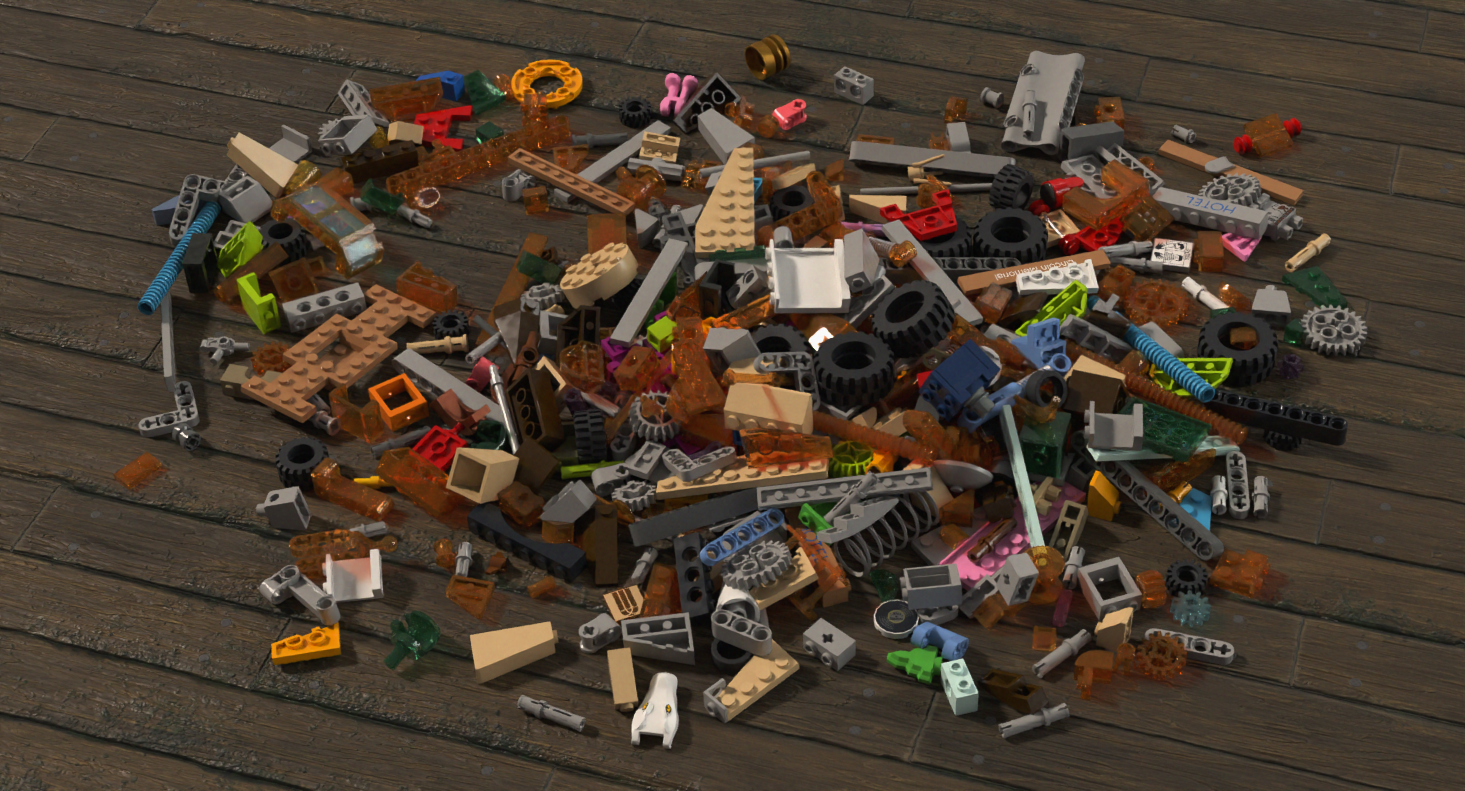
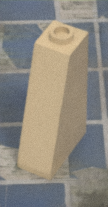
[227,132,298,199]
[470,621,559,684]

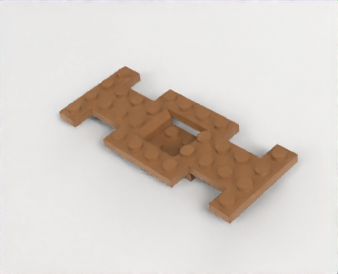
[240,284,436,423]

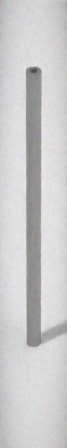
[860,183,992,195]

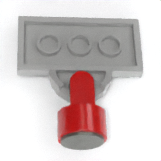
[1040,154,1136,209]

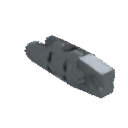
[644,199,669,224]

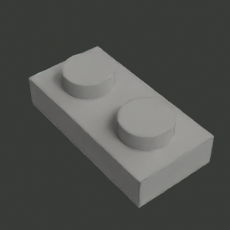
[628,440,666,480]

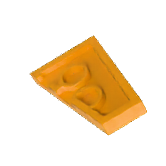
[271,622,341,665]

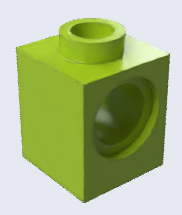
[647,316,679,353]

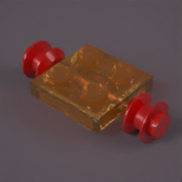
[1233,113,1302,158]

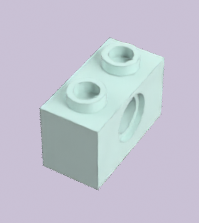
[941,659,978,716]

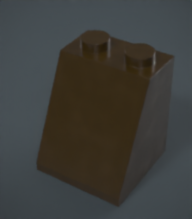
[1061,369,1129,422]

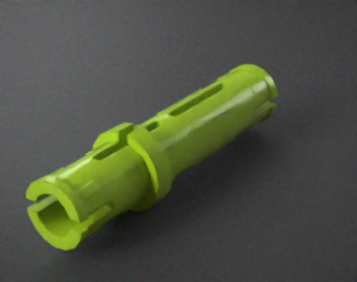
[561,460,624,480]

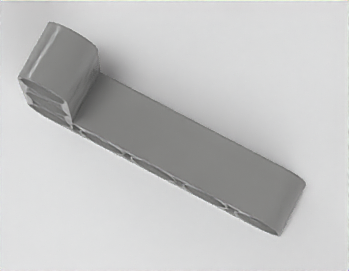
[694,226,793,288]

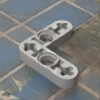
[753,352,820,412]
[138,381,200,438]
[662,447,738,481]

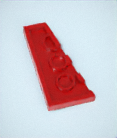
[1074,201,1135,252]

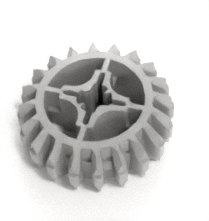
[629,390,686,443]

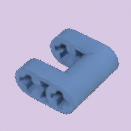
[911,622,969,661]

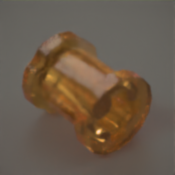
[433,538,455,568]

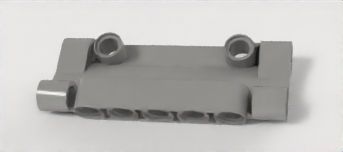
[1001,51,1085,155]

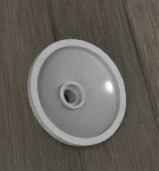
[930,460,993,493]

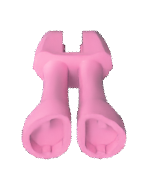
[660,73,699,117]

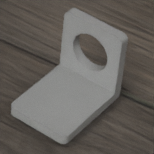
[703,678,728,724]

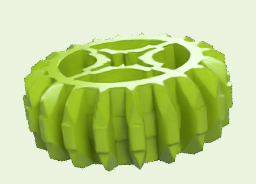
[828,438,878,478]

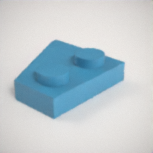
[1176,488,1212,531]

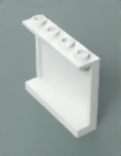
[765,239,851,313]

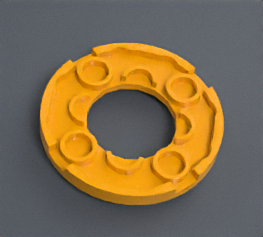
[511,60,583,109]

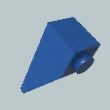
[411,71,465,102]

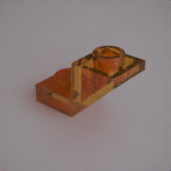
[972,592,1028,630]

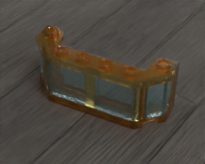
[271,181,384,280]

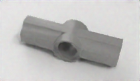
[627,158,685,182]

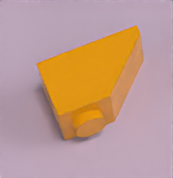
[1087,471,1122,522]

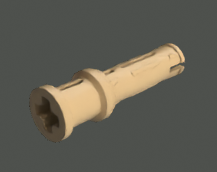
[407,334,469,354]

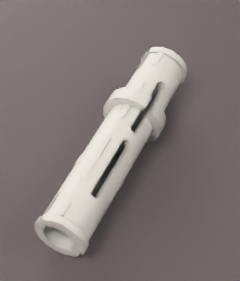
[1181,277,1234,315]

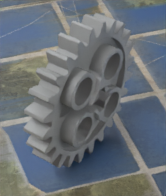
[1198,173,1262,206]
[1300,305,1367,356]
[720,540,792,590]

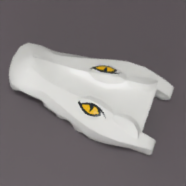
[631,672,679,749]

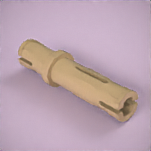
[1285,233,1331,272]

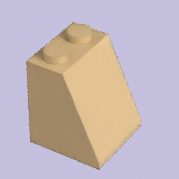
[446,447,519,504]

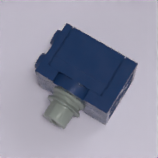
[918,339,1001,422]

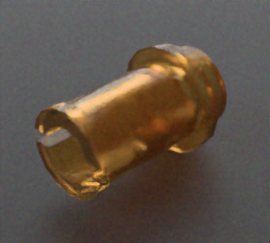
[527,576,557,599]

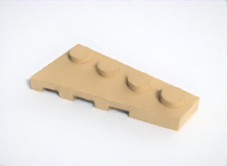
[716,639,800,721]

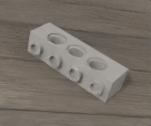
[282,282,367,333]

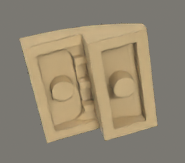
[639,131,680,164]

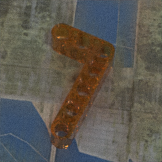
[755,171,843,254]

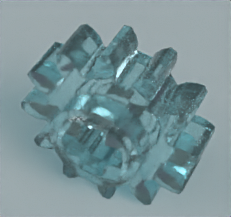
[1170,590,1211,627]

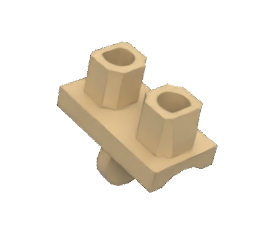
[1030,476,1061,516]

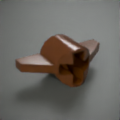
[486,552,507,575]

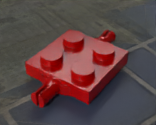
[409,422,468,476]

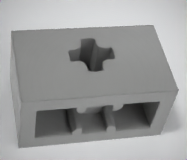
[996,553,1039,606]
[803,618,856,671]

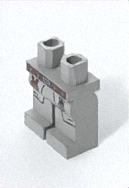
[1249,193,1303,241]

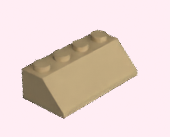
[724,379,814,444]

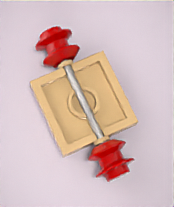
[1028,199,1080,255]

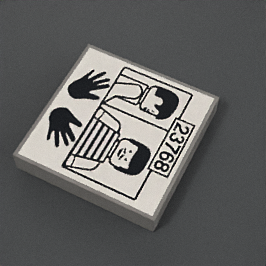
[1151,238,1194,273]

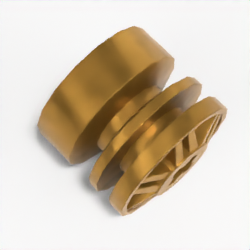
[744,34,791,80]

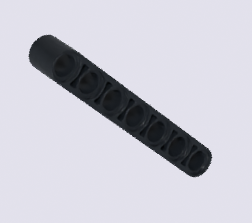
[1201,389,1348,446]

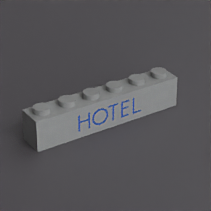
[1151,187,1268,240]

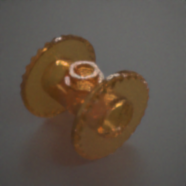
[617,164,667,213]
[1024,545,1065,605]

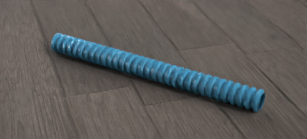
[138,201,221,315]
[1087,295,1215,403]

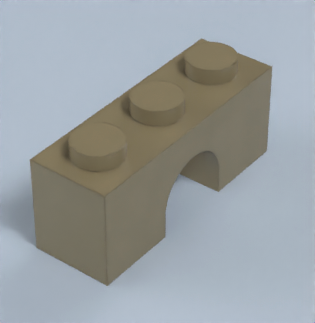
[220,364,282,401]

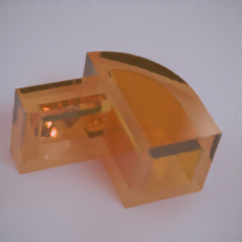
[1073,650,1114,700]

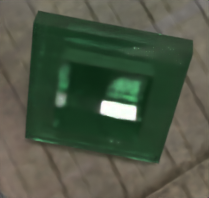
[1283,318,1304,347]

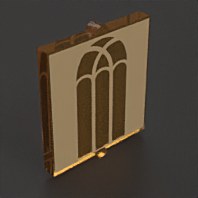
[602,584,650,624]

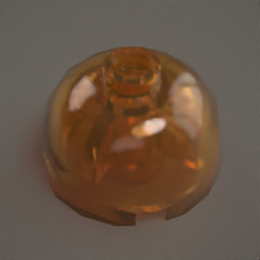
[1118,347,1150,388]

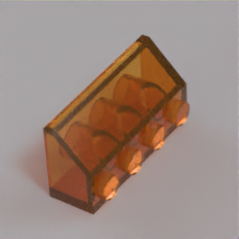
[375,447,466,517]

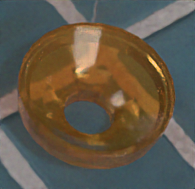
[1218,281,1251,310]

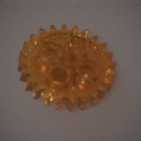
[1123,278,1189,328]

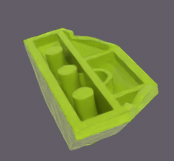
[217,221,263,280]
[1015,280,1087,337]
[1149,358,1233,398]

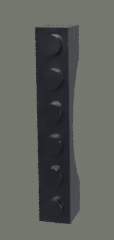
[467,502,587,583]

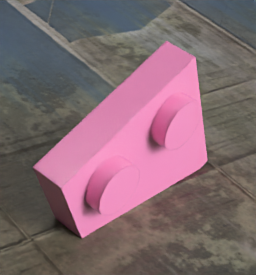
[1219,233,1262,262]

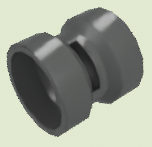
[172,423,201,451]

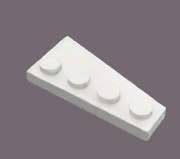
[1016,259,1099,295]

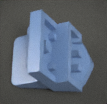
[1011,318,1066,369]

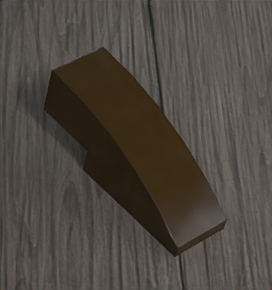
[977,669,1049,715]

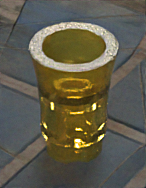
[283,160,321,200]

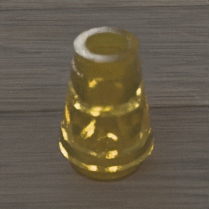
[370,126,388,149]

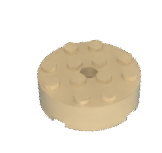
[560,243,640,309]

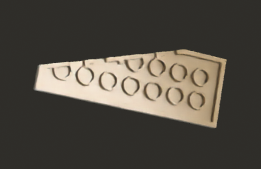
[695,147,755,258]

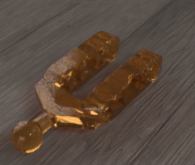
[289,529,398,579]

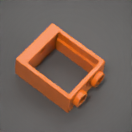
[368,373,429,432]

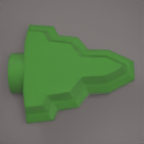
[887,646,943,684]

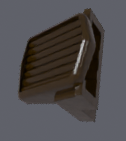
[1081,293,1131,340]

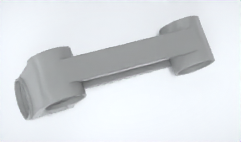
[259,565,340,625]

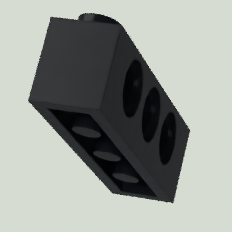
[673,532,717,627]

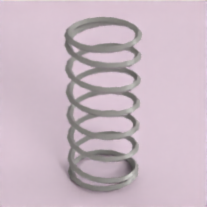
[834,491,940,578]

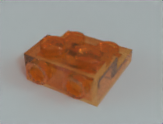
[1210,548,1271,598]

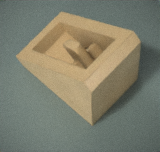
[387,121,424,144]

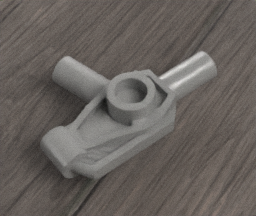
[200,336,250,364]

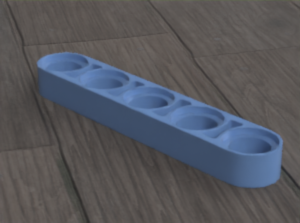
[700,508,784,566]

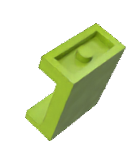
[236,272,281,334]

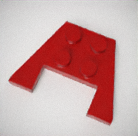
[414,105,473,155]
[880,189,957,241]

